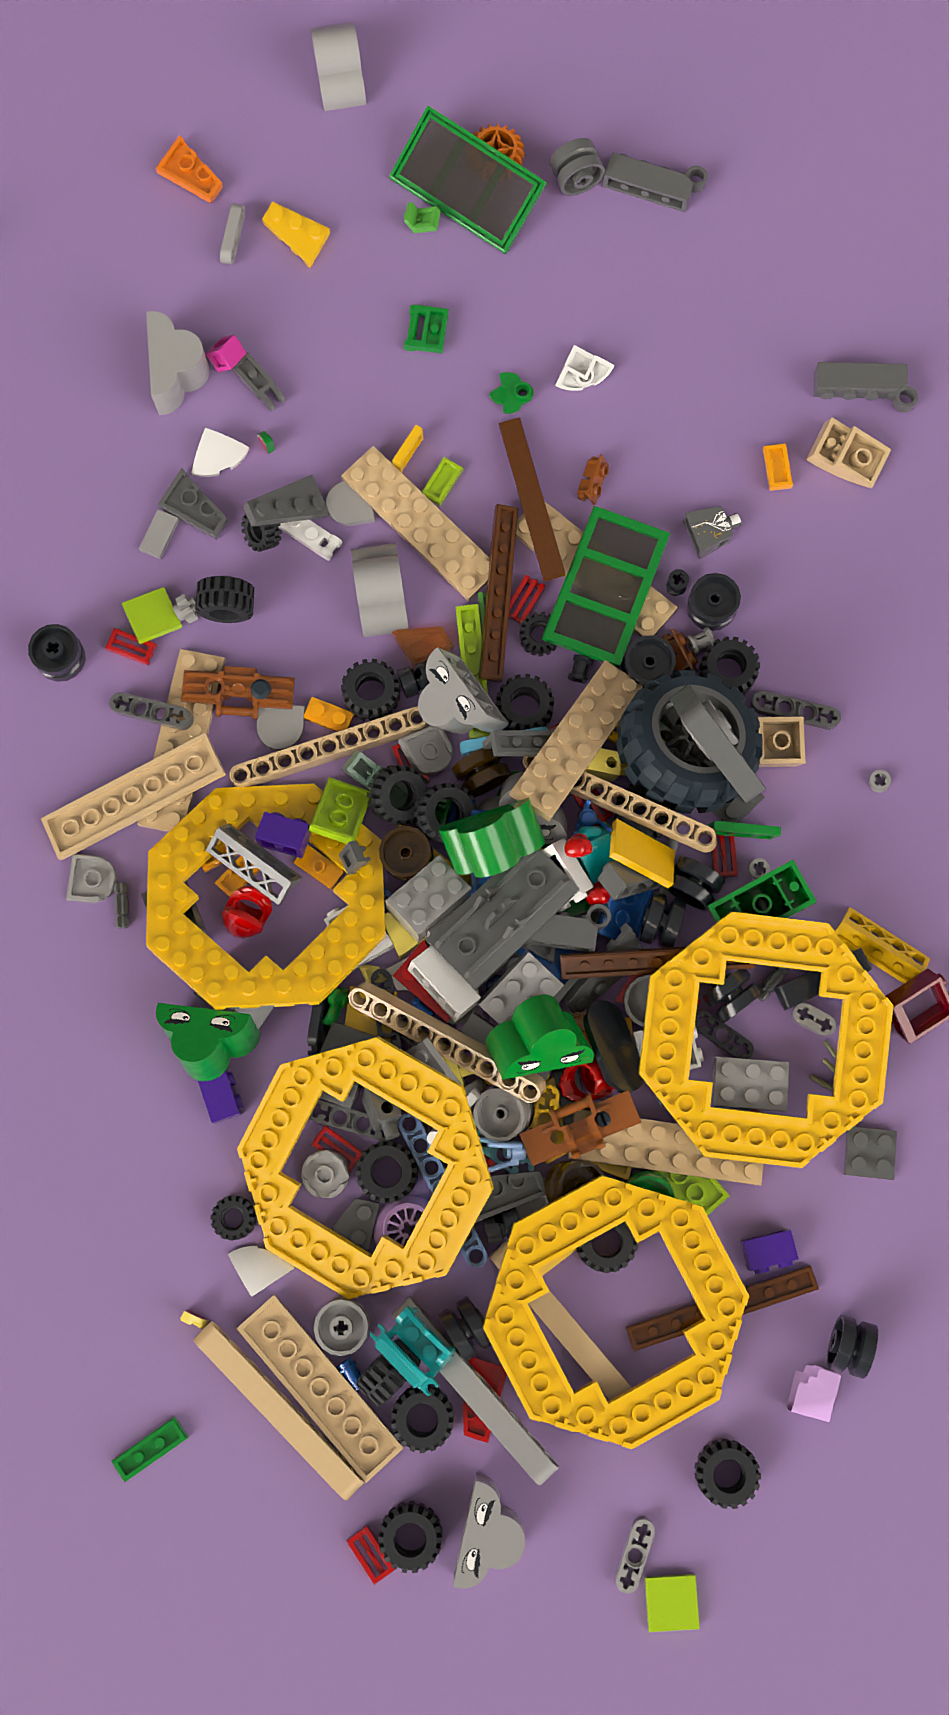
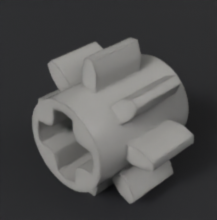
[173,594,199,624]

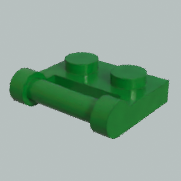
[403,305,449,354]

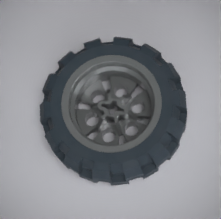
[616,670,763,814]

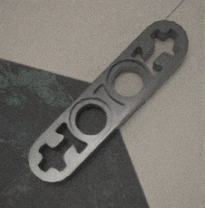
[751,691,841,730]
[109,692,194,730]
[309,1100,393,1141]

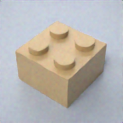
[756,717,806,767]

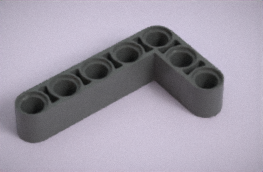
[669,684,766,803]

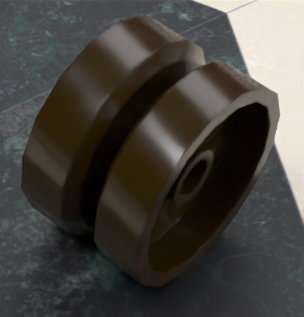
[452,748,512,798]
[379,826,434,882]
[545,1160,605,1203]

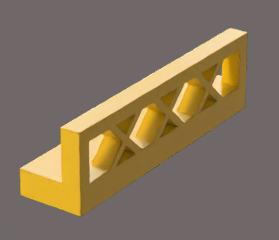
[834,907,930,984]

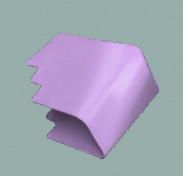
[787,1365,841,1422]

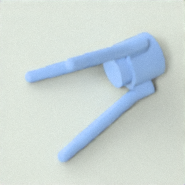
[479,1137,527,1173]

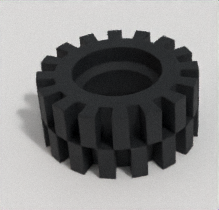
[241,513,282,552]
[519,612,561,657]
[210,1196,257,1241]

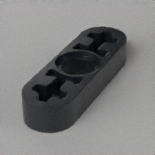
[695,1010,754,1059]

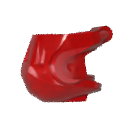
[222,886,272,939]
[558,1052,615,1101]

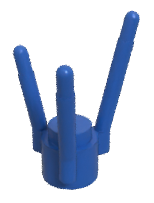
[573,799,613,835]

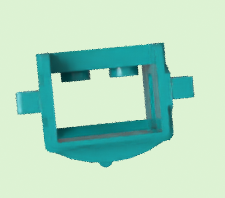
[369,1306,456,1396]

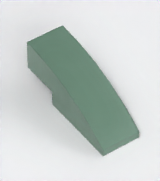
[341,751,408,809]

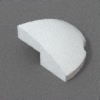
[555,345,615,391]
[191,428,249,477]
[228,1246,295,1297]

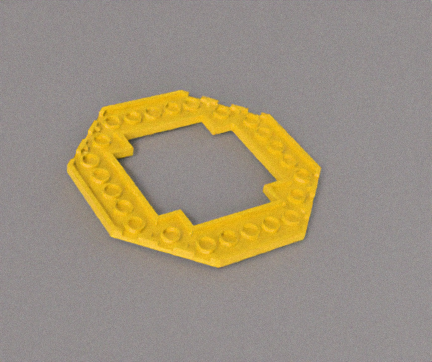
[146,784,386,1010]
[639,912,893,1168]
[237,1036,494,1300]
[483,1175,749,1449]

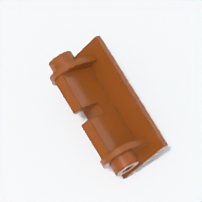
[577,454,609,505]
[661,629,698,672]

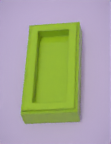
[422,457,463,506]

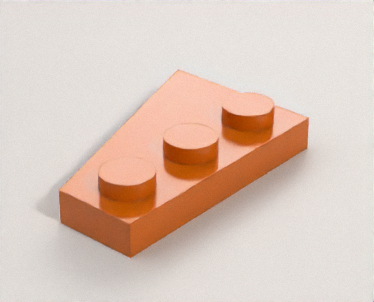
[156,135,223,204]

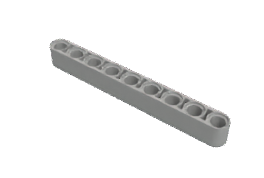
[392,1296,559,1486]

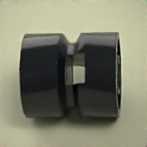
[397,660,430,699]
[483,1207,519,1245]

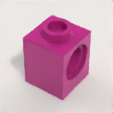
[206,335,246,372]

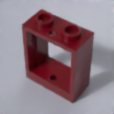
[885,968,949,1044]

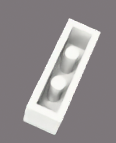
[407,945,481,1023]

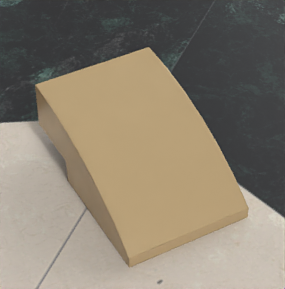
[806,417,891,488]

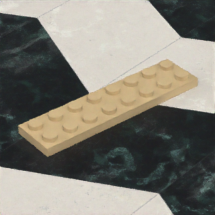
[341,446,490,601]
[516,502,678,637]
[137,649,226,832]
[509,661,643,822]
[41,733,226,861]
[568,1110,764,1186]
[237,1294,404,1483]

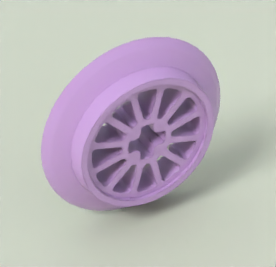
[374,1195,429,1246]

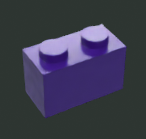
[255,812,311,858]
[198,1069,244,1124]
[740,1229,799,1274]

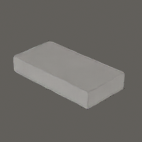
[139,510,179,560]

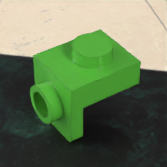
[404,202,441,233]

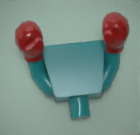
[564,826,616,906]

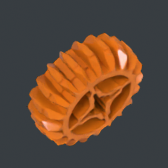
[466,123,525,182]

